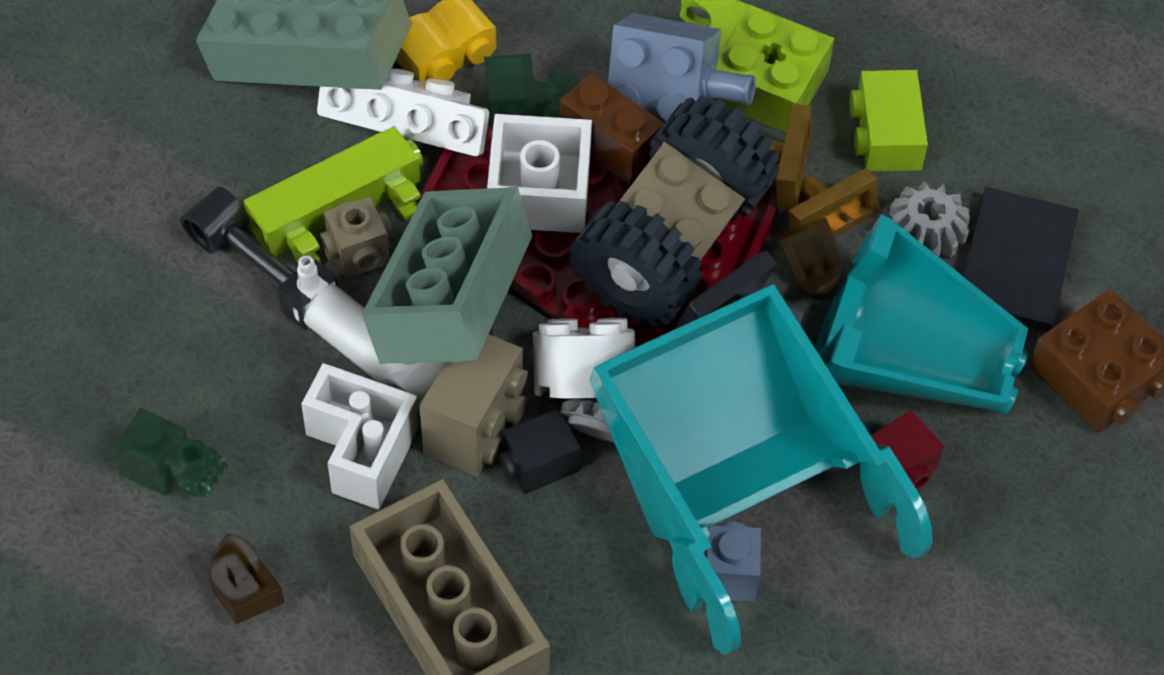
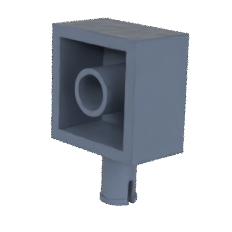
[608,13,756,123]

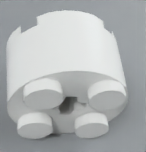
[533,318,635,398]

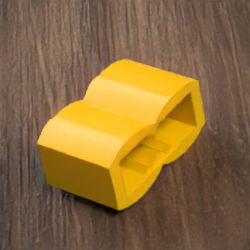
[396,0,497,83]

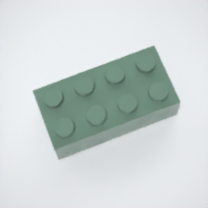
[196,0,412,90]
[362,187,532,365]

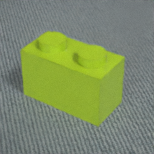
[850,70,928,171]

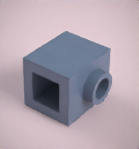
[704,522,761,601]

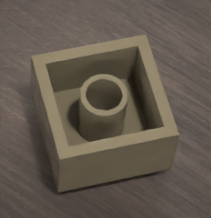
[420,334,527,477]

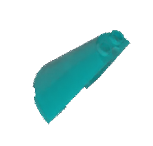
[814,214,1028,415]

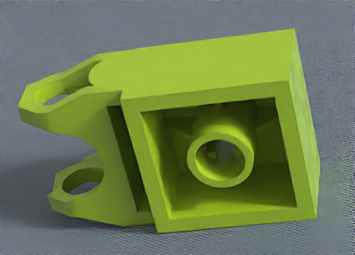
[679,0,834,132]

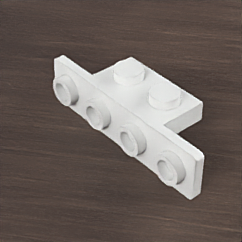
[317,69,489,156]

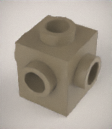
[320,196,394,279]

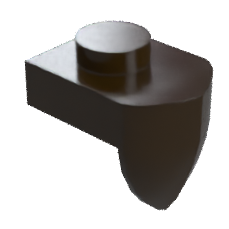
[780,217,845,295]
[209,534,284,624]

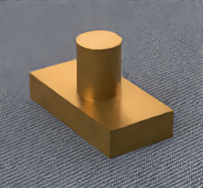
[769,104,812,210]
[788,168,879,237]

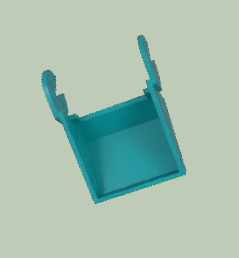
[589,284,933,654]

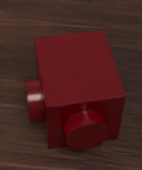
[859,410,944,491]

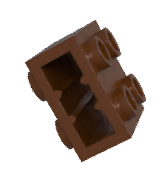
[1029,288,1164,433]

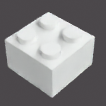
[487,114,592,233]

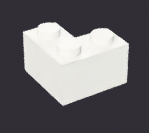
[301,363,420,510]

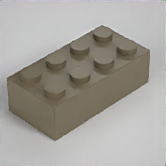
[349,479,550,675]

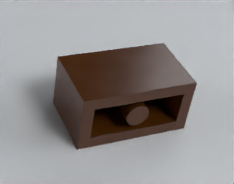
[559,72,664,186]

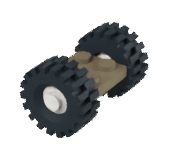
[569,96,780,326]

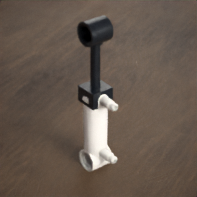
[180,186,444,415]

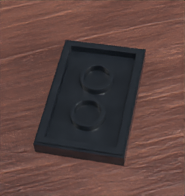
[963,187,1079,332]

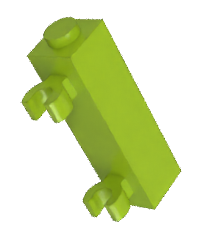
[244,126,423,263]

